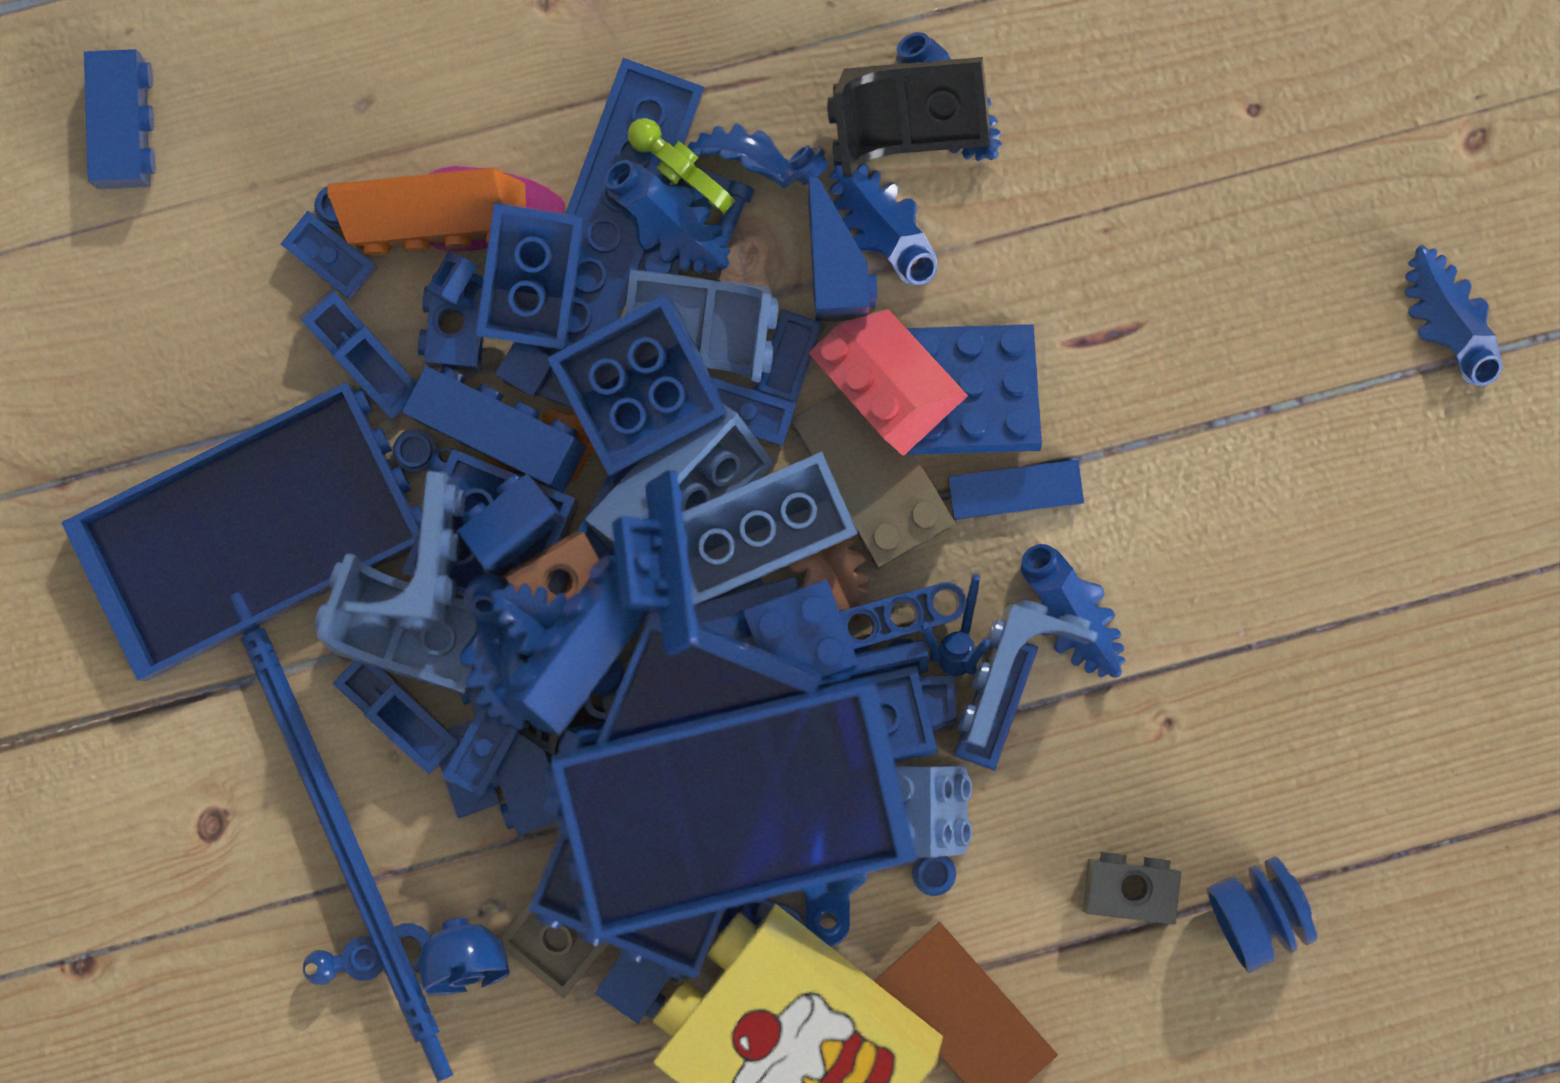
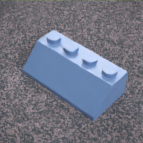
[585,404,774,553]
[682,452,858,606]

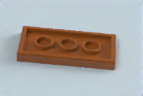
[874,921,1058,1083]

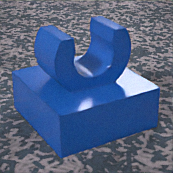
[426,252,484,307]

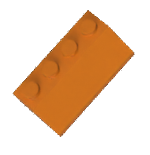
[327,168,526,256]

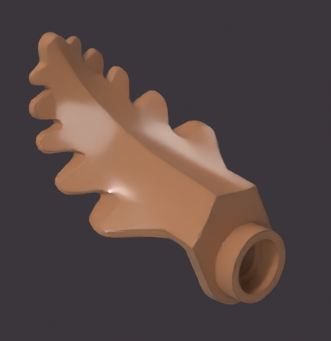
[787,534,870,622]

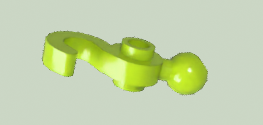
[628,118,735,214]

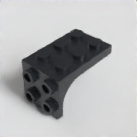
[827,57,991,178]

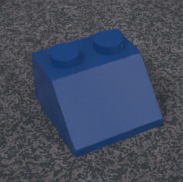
[457,474,566,575]

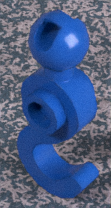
[303,923,431,985]

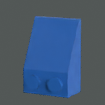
[808,177,877,322]
[476,202,584,349]

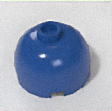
[420,918,510,995]

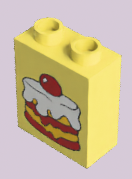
[652,903,943,1083]

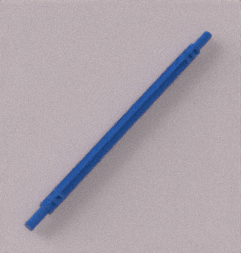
[228,591,454,1083]

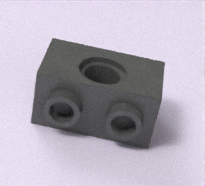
[1083,852,1182,925]

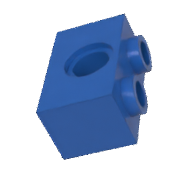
[418,275,484,372]

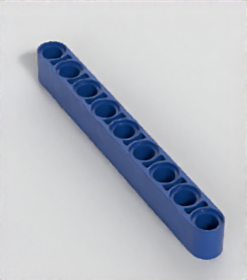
[584,582,967,719]

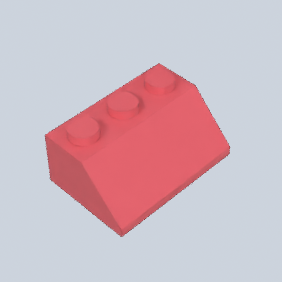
[808,309,968,456]

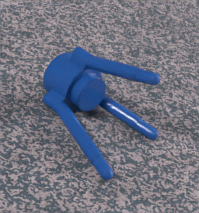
[921,574,990,676]

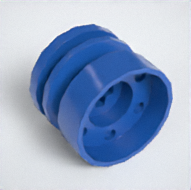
[1207,856,1317,973]

